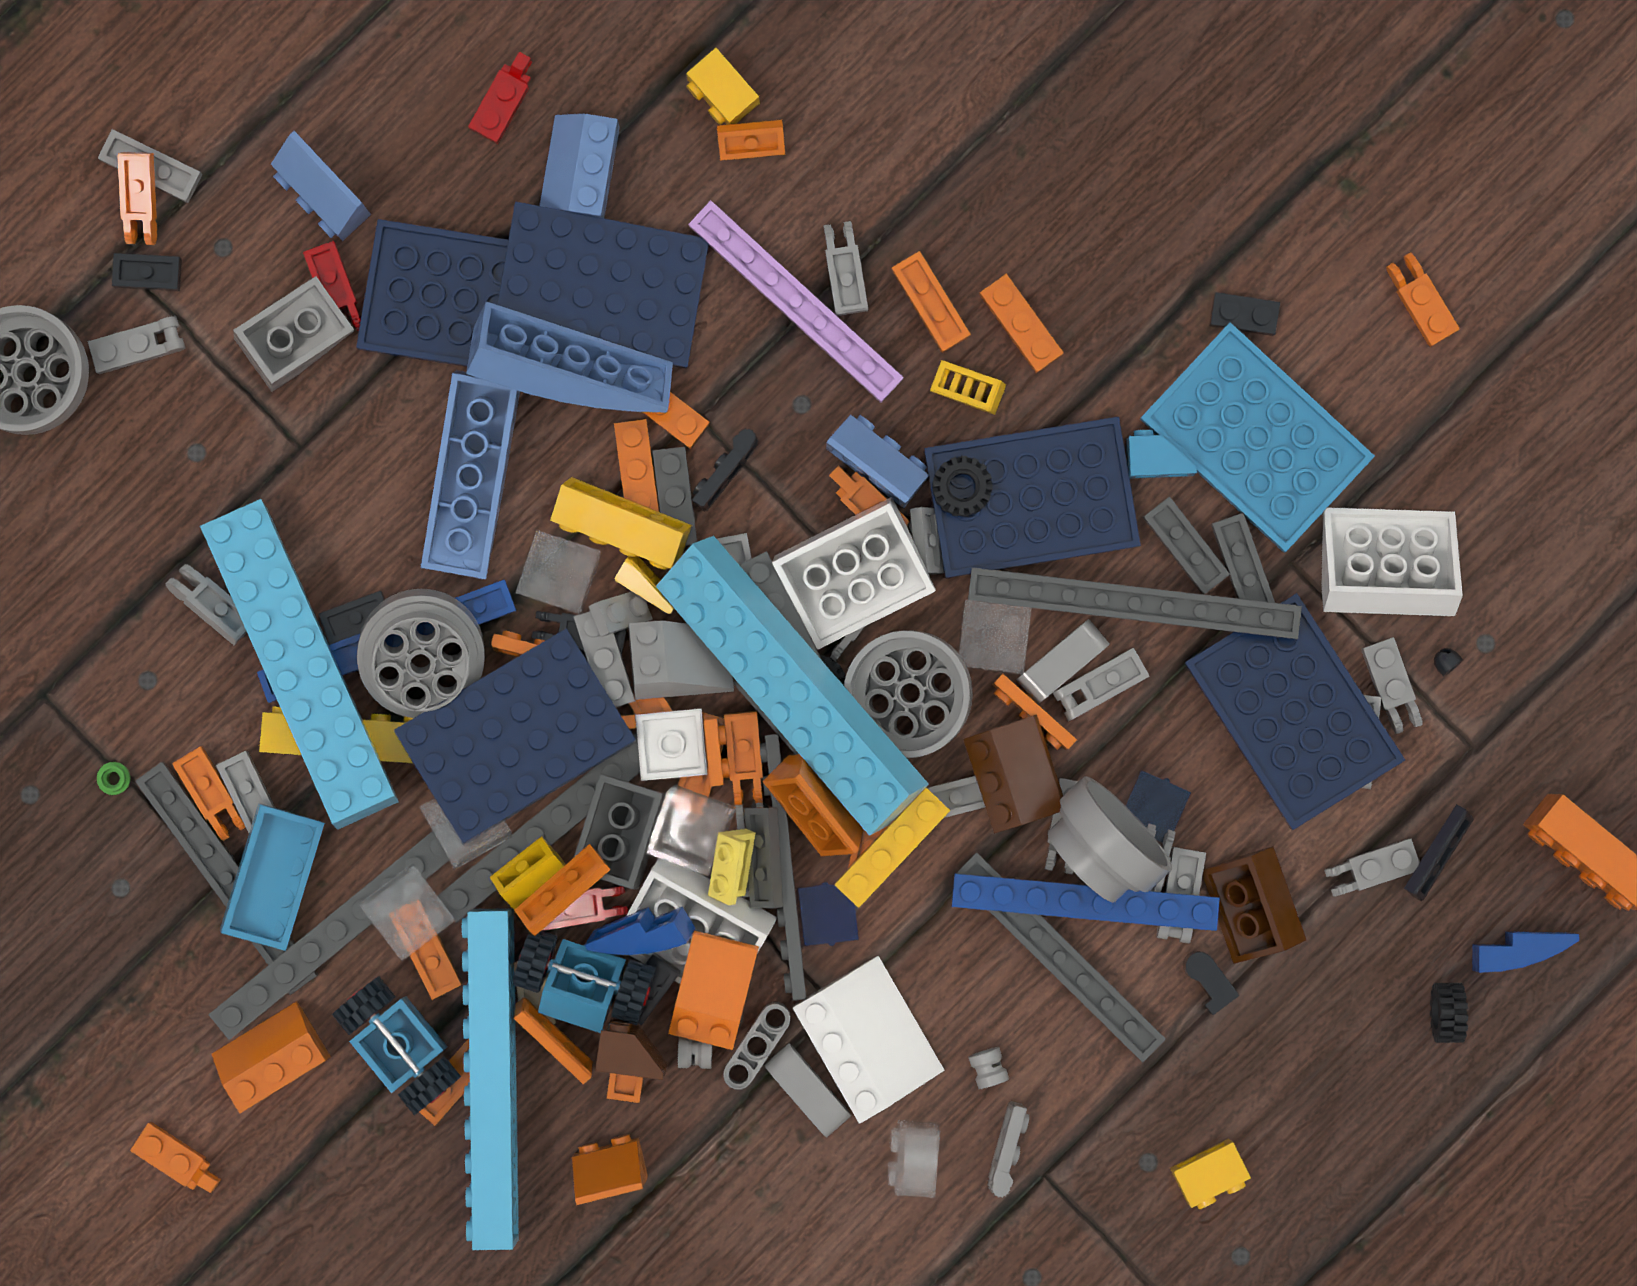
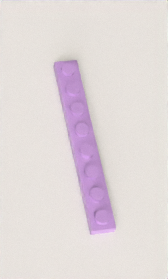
[688,200,904,403]

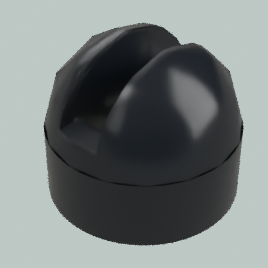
[1434,648,1463,677]

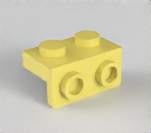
[708,829,756,905]

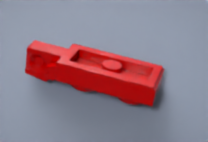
[468,52,532,144]

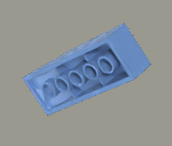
[466,301,673,413]
[421,370,520,579]

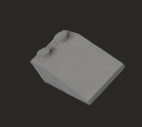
[233,276,354,392]
[629,621,734,700]

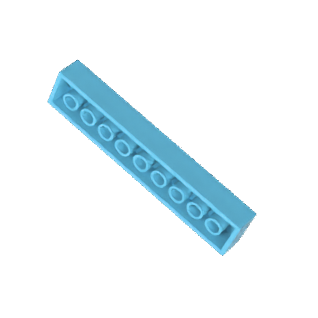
[200,499,399,830]
[656,536,929,836]
[462,908,519,1250]

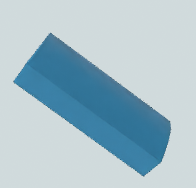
[220,803,325,951]

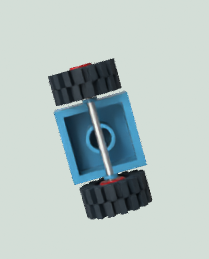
[513,931,656,1033]
[332,976,461,1116]

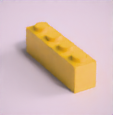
[550,477,692,569]
[834,788,950,908]

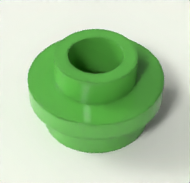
[97,762,131,795]

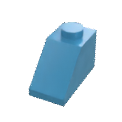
[1126,430,1197,479]

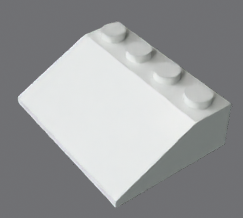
[772,497,936,650]
[1321,508,1463,616]
[626,852,777,984]
[792,956,945,1124]

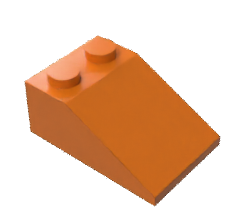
[668,930,759,1050]
[572,1134,648,1205]

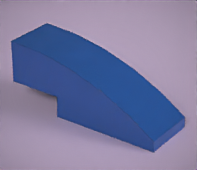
[584,906,695,955]
[1472,931,1579,973]

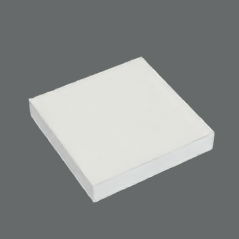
[635,709,708,781]

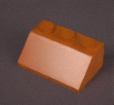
[762,754,863,856]
[212,1001,331,1114]

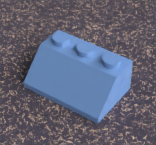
[540,114,620,218]
[271,131,371,241]
[826,415,929,509]

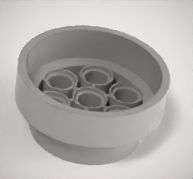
[0,305,89,435]
[357,589,485,718]
[844,630,973,758]
[1048,776,1172,903]

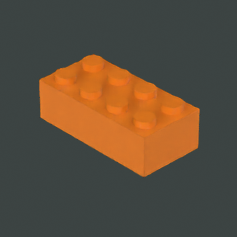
[1523,794,1637,911]

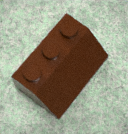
[963,715,1063,834]
[1202,846,1306,964]
[595,1018,668,1080]

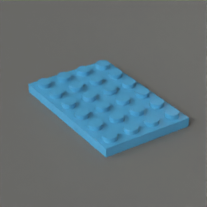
[1140,322,1375,553]

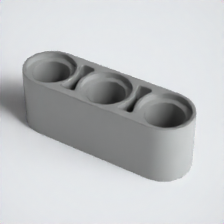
[1016,619,1110,704]
[724,1002,790,1089]
[764,1043,852,1138]

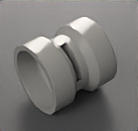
[678,1037,712,1069]
[968,1047,1009,1089]

